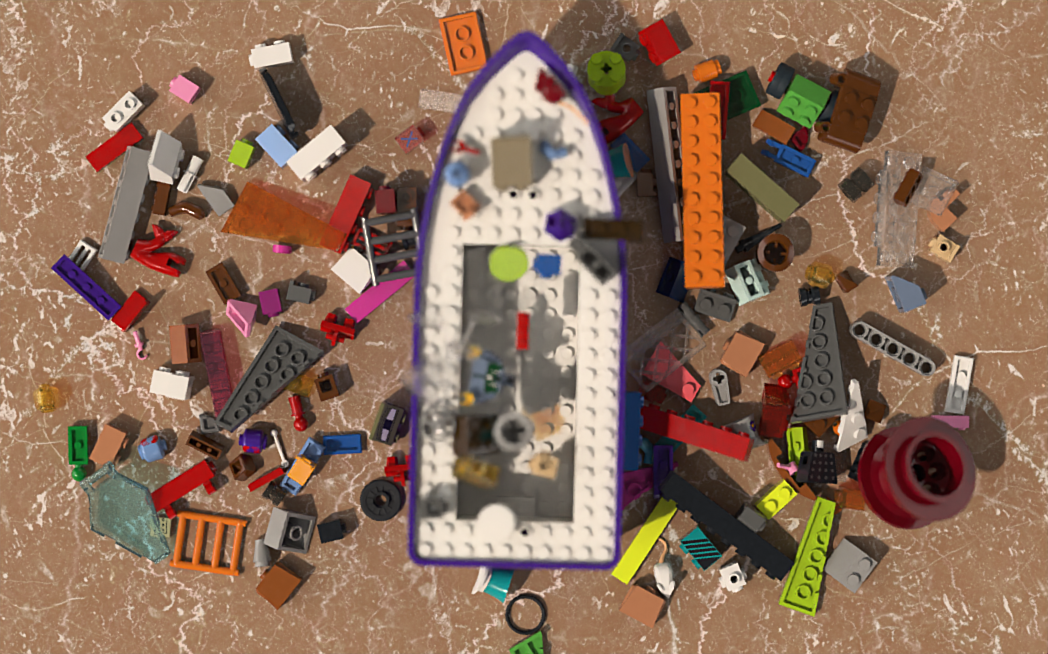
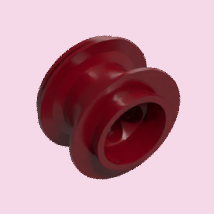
[857,417,976,530]

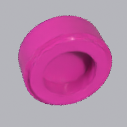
[273,245,292,254]

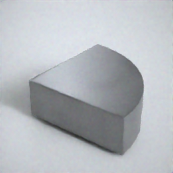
[199,415,221,434]

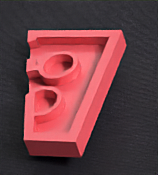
[641,341,701,402]

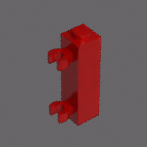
[146,459,217,520]

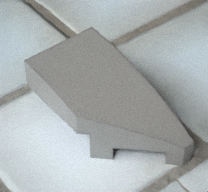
[197,183,235,216]

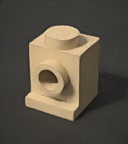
[928,234,960,263]

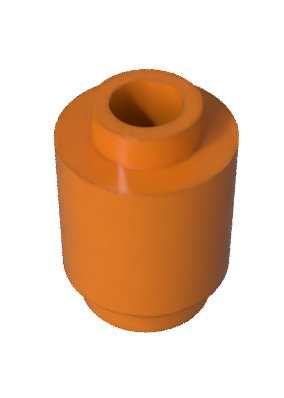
[692,59,722,83]

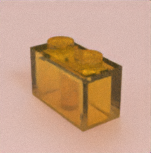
[451,456,500,488]

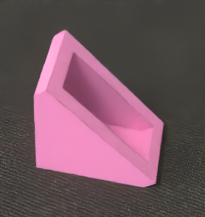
[226,299,257,338]

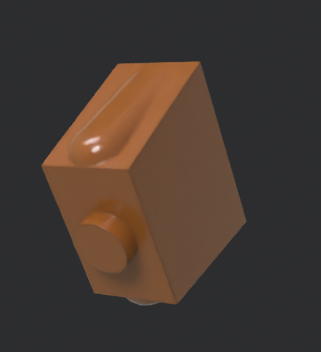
[256,562,303,610]

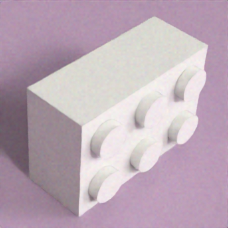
[286,125,348,182]

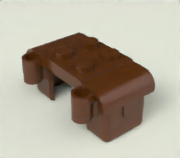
[814,68,881,153]

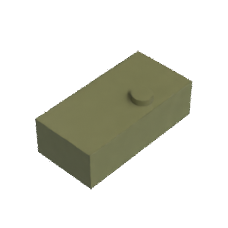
[723,153,800,223]

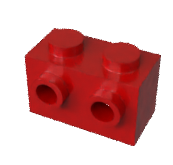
[638,19,681,66]

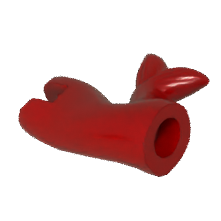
[591,94,644,145]
[130,224,187,278]

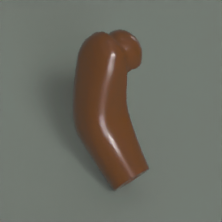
[168,201,205,220]

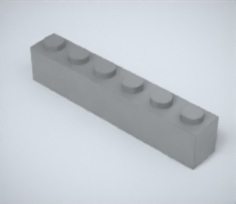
[98,146,151,264]

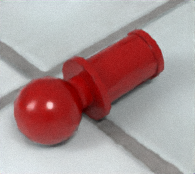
[288,395,308,432]

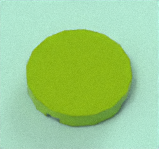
[489,244,529,282]

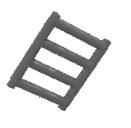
[361,207,421,287]

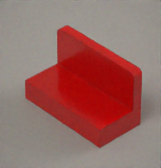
[111,290,151,332]

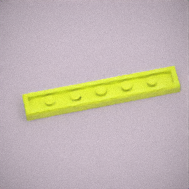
[611,497,677,585]

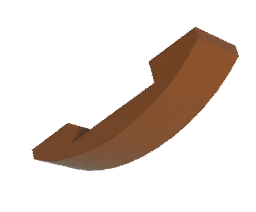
[766,437,817,501]

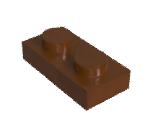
[206,262,242,305]

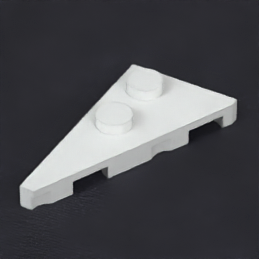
[833,379,868,453]

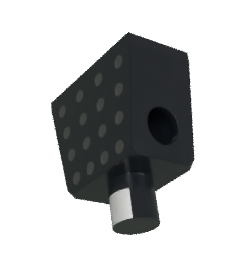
[796,440,837,484]

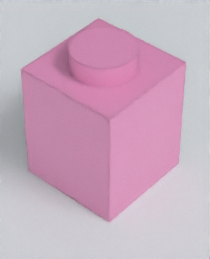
[169,75,201,104]

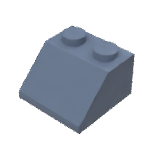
[884,275,927,313]

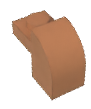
[927,189,960,232]

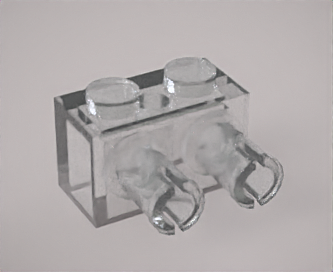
[399,353,454,408]

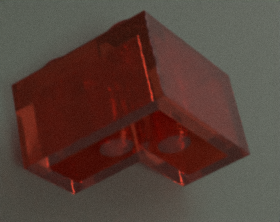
[759,383,791,438]

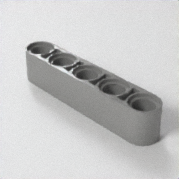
[849,321,936,376]

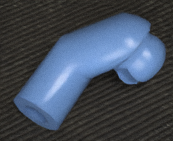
[539,141,567,160]

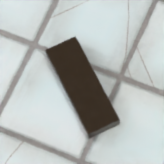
[583,218,644,241]

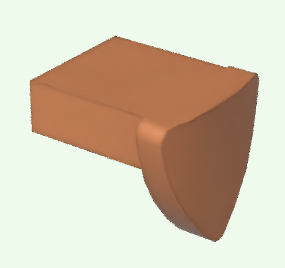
[450,189,482,221]

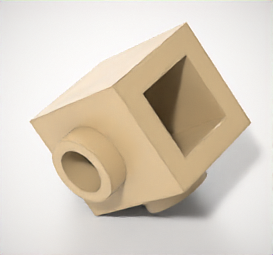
[528,450,559,479]

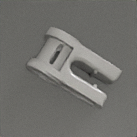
[709,369,731,406]

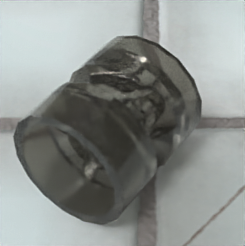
[838,167,874,203]

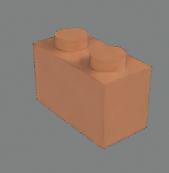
[89,423,130,469]

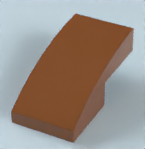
[752,109,796,145]

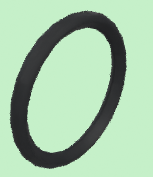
[505,595,546,635]

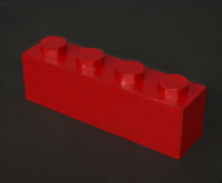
[319,174,374,255]

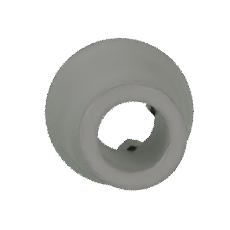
[253,539,272,567]

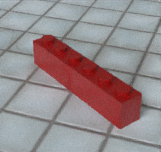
[640,403,754,462]

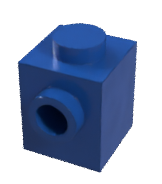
[533,254,562,279]

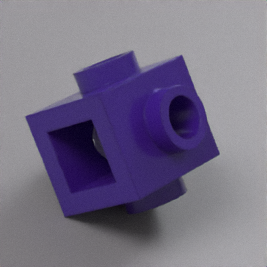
[544,209,577,242]

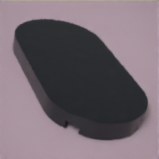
[258,67,299,140]

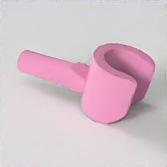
[776,461,798,476]

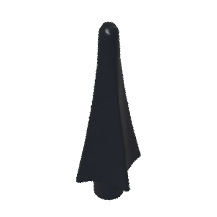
[734,224,782,253]

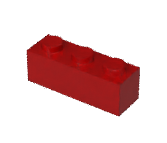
[516,312,530,350]

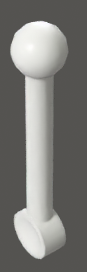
[270,429,289,468]

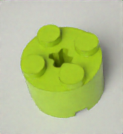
[587,51,626,95]

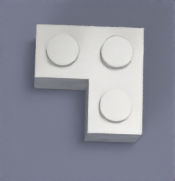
[150,366,194,400]

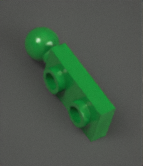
[68,426,89,482]

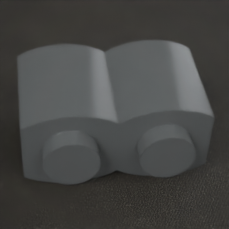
[735,502,767,532]

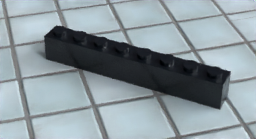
[658,470,795,581]

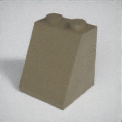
[490,136,533,192]

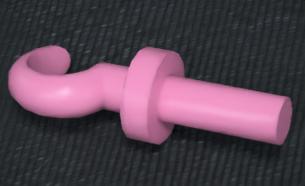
[133,331,148,360]

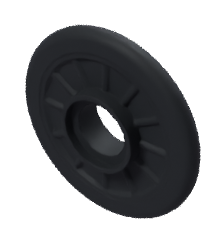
[360,479,402,521]

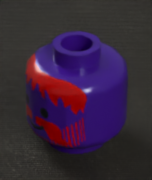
[239,428,267,454]

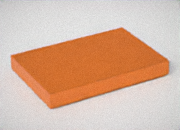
[439,11,487,76]

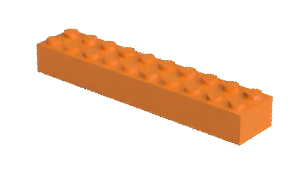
[680,92,725,289]

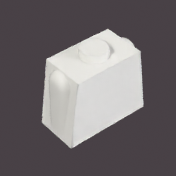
[331,248,379,294]

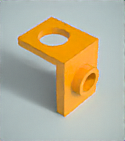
[287,454,317,486]

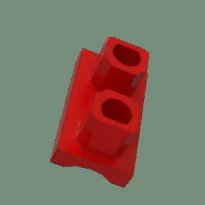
[320,313,355,347]
[384,455,410,487]

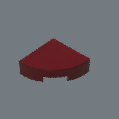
[790,127,808,152]

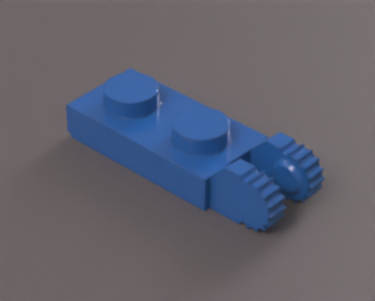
[760,139,816,178]

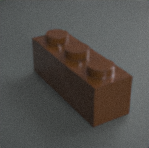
[893,168,923,207]
[151,181,172,216]
[186,430,225,460]

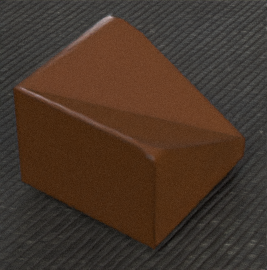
[834,270,859,293]
[864,398,886,424]
[229,454,257,481]

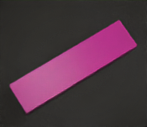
[345,260,415,324]

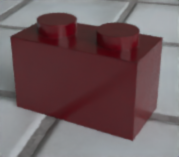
[375,186,397,215]

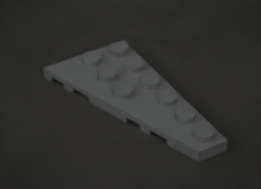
[790,302,849,424]
[214,325,324,433]

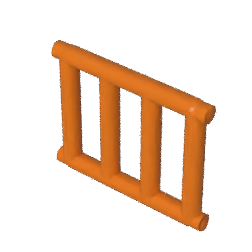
[169,510,247,576]

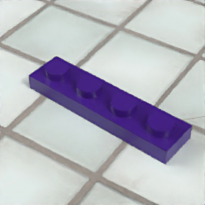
[51,254,122,320]

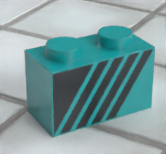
[679,525,722,571]

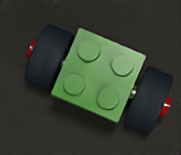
[766,62,839,129]

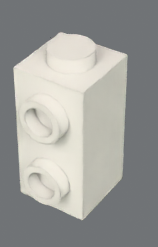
[248,40,294,70]
[102,91,145,133]

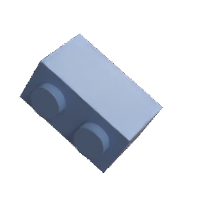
[255,124,299,169]

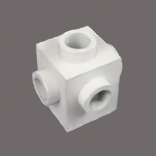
[718,561,747,593]

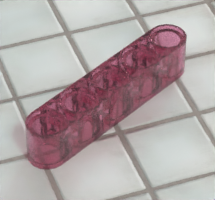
[200,328,233,418]

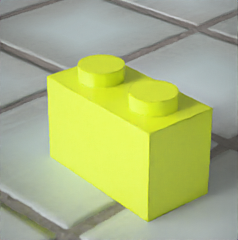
[754,479,797,520]

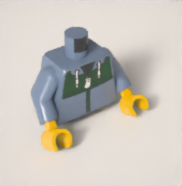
[461,344,515,405]

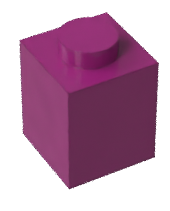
[258,288,284,318]

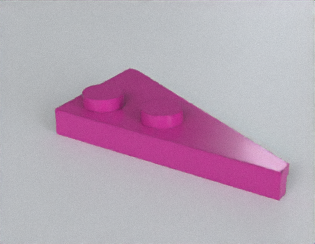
[622,462,679,510]

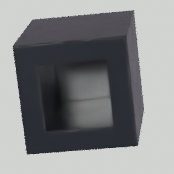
[317,518,347,544]

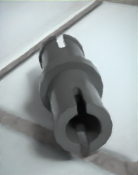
[676,301,710,337]

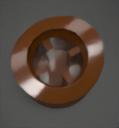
[756,233,794,272]

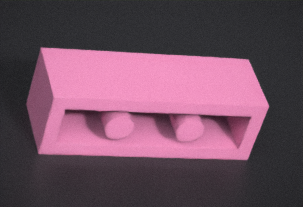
[931,415,969,430]

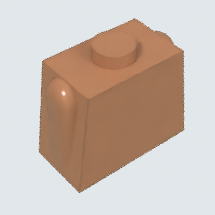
[720,330,765,377]
[618,583,665,628]

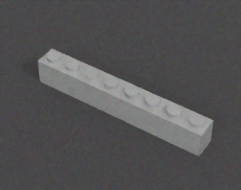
[646,87,684,243]

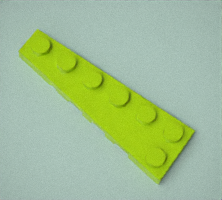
[778,496,836,617]

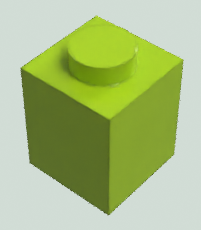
[227,138,256,169]

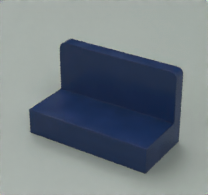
[656,257,688,303]

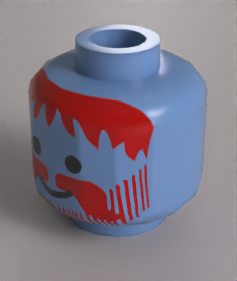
[138,435,168,463]

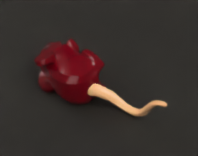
[535,67,589,125]

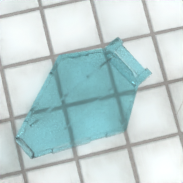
[79,461,171,565]

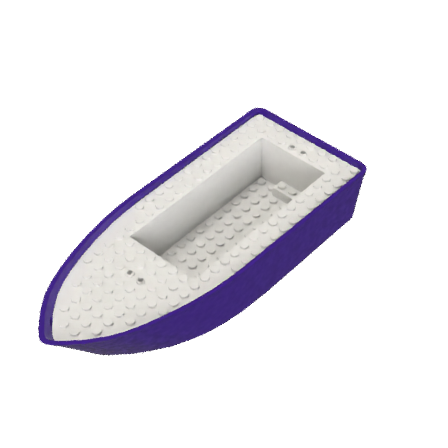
[408,31,627,570]

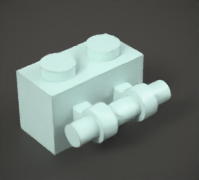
[725,258,770,306]

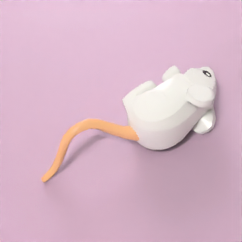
[653,537,675,599]

